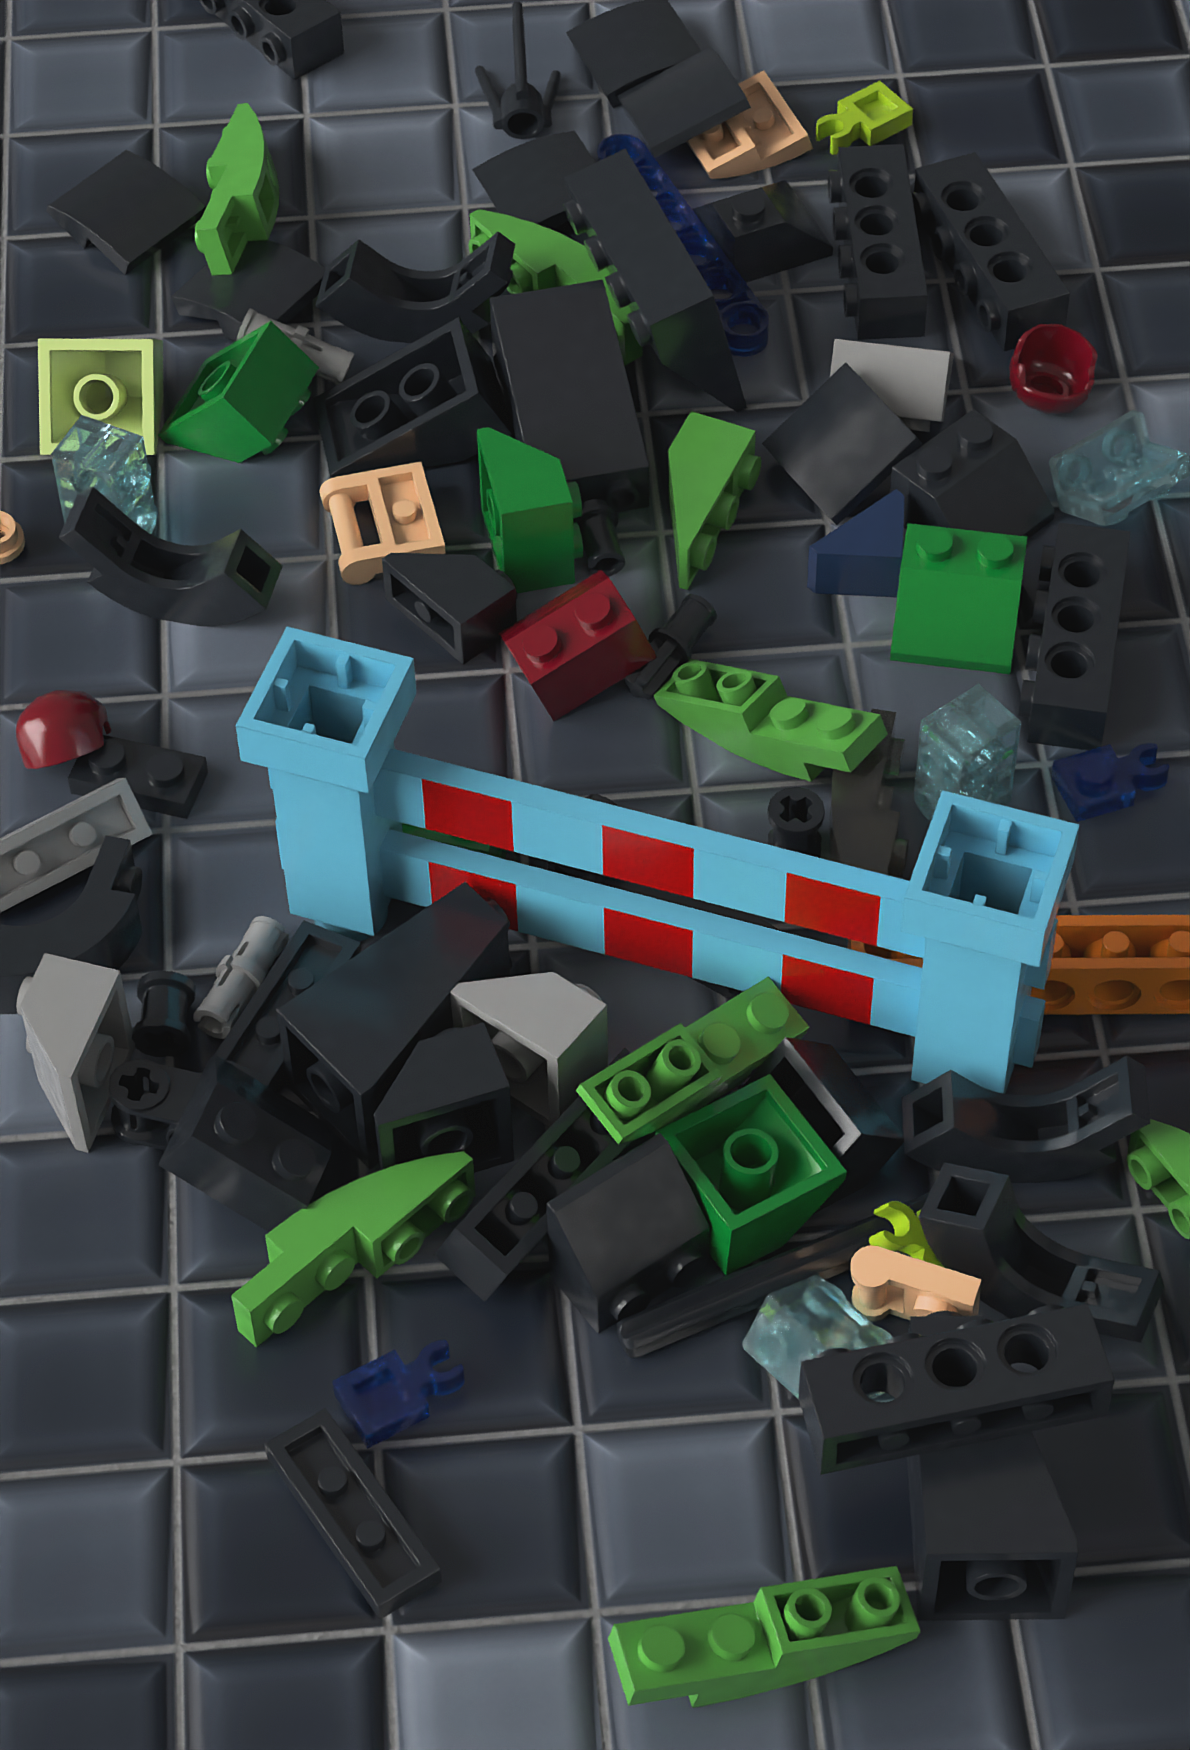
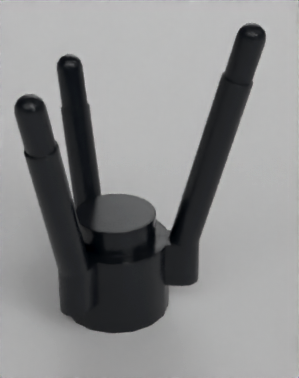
[475,1,561,139]

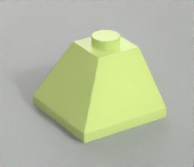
[38,339,164,455]

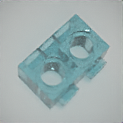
[51,415,158,534]
[914,683,1021,821]

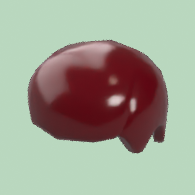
[1010,324,1098,414]
[16,690,111,769]

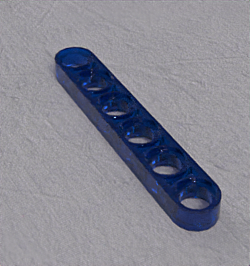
[597,134,769,357]

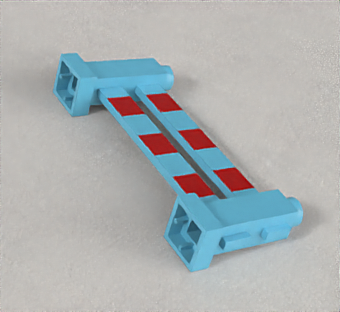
[236,627,1080,1094]

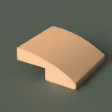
[686,70,813,179]

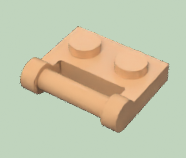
[320,461,446,585]
[850,1245,981,1321]

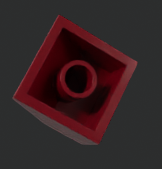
[499,570,657,721]

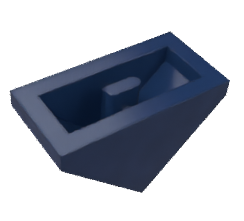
[807,489,905,598]

